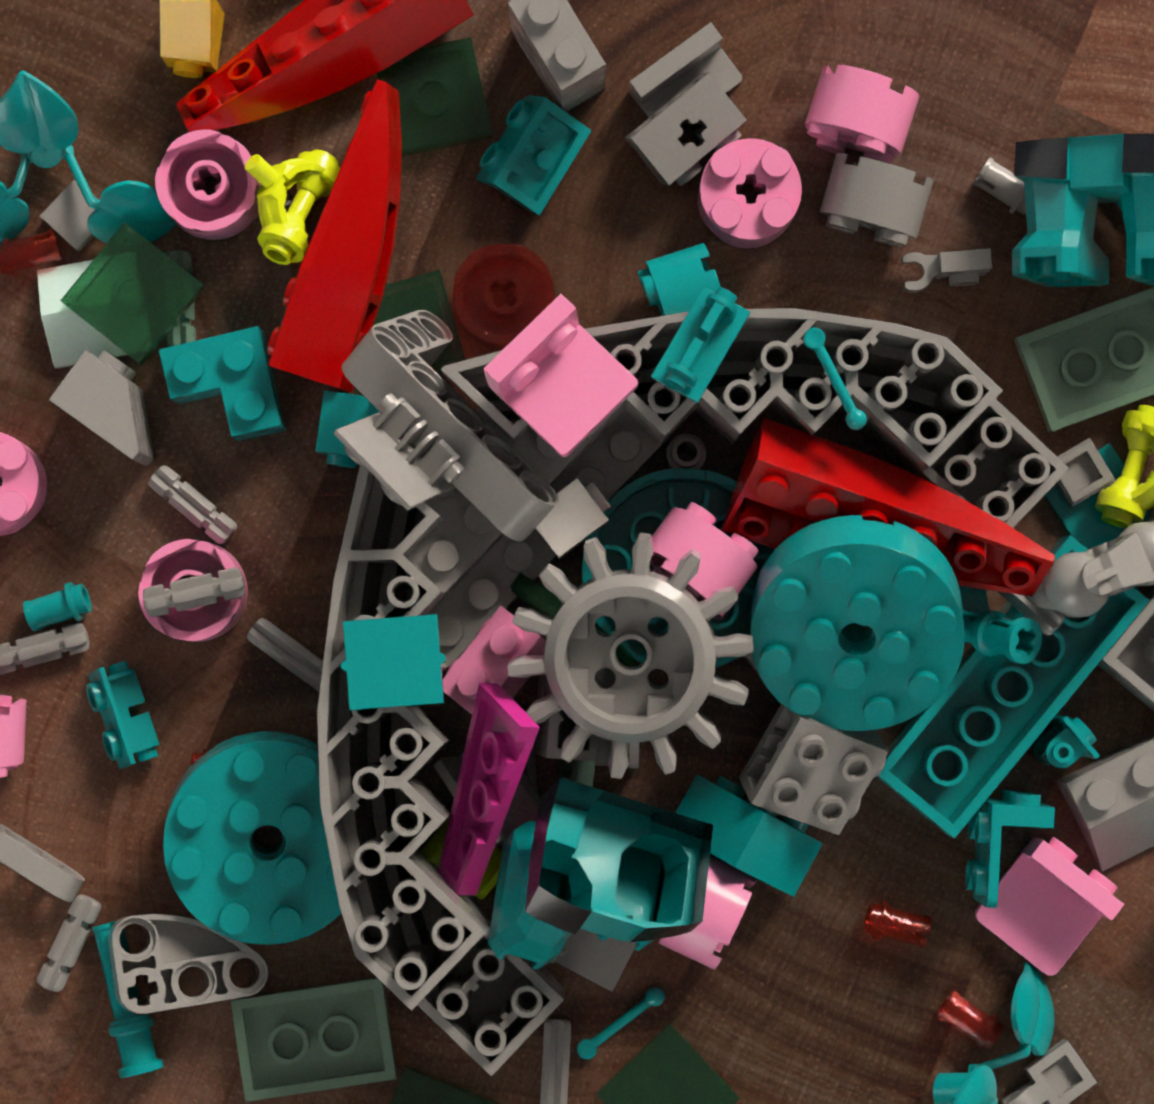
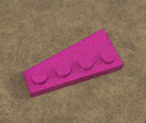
[438,683,540,895]

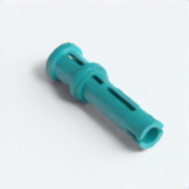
[963,609,1042,665]
[92,921,164,1078]

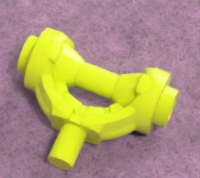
[245,149,340,265]
[1094,405,1154,528]

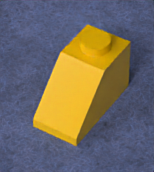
[160,0,225,78]

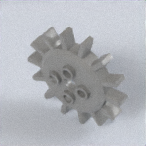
[507,533,754,779]

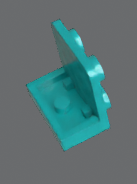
[965,790,1055,908]

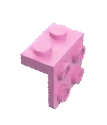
[442,606,546,714]
[975,836,1125,976]

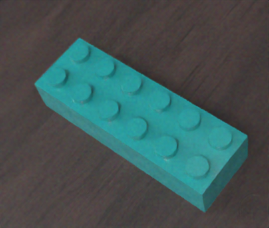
[877,535,1150,839]

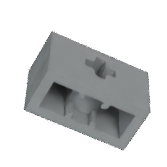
[625,73,747,186]

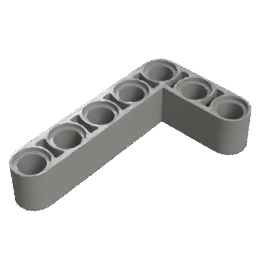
[342,310,558,542]

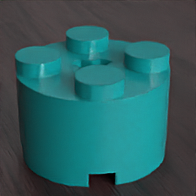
[637,243,721,316]

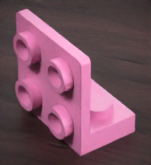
[483,294,638,457]

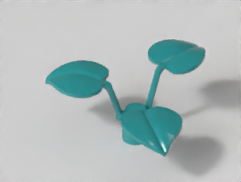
[0,70,176,247]
[933,962,1055,1104]

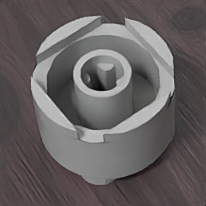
[819,153,934,248]

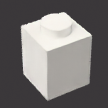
[536,478,611,560]

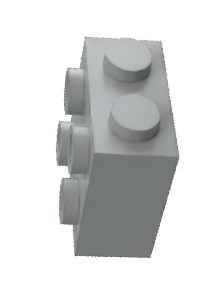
[739,704,889,835]

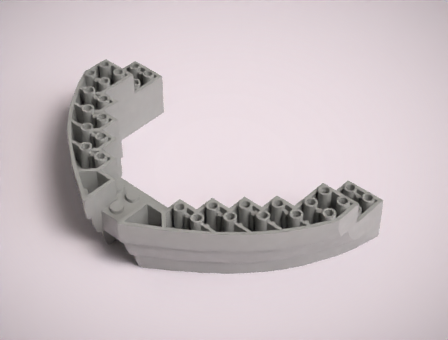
[317,308,1070,1076]

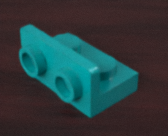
[476,95,592,216]

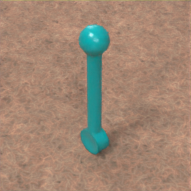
[803,327,867,430]
[577,986,665,1059]

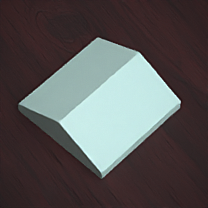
[37,252,154,369]

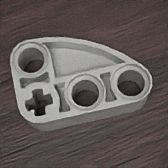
[108,914,268,1014]

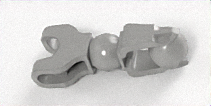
[1033,507,1154,617]

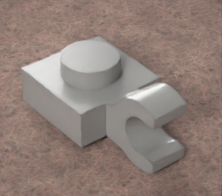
[900,249,992,293]
[1001,1039,1097,1104]

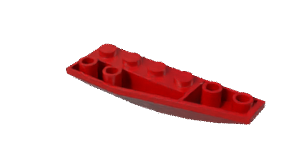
[176,0,474,132]
[268,79,402,393]
[722,418,1055,597]

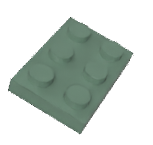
[1014,287,1154,433]
[230,977,398,1102]

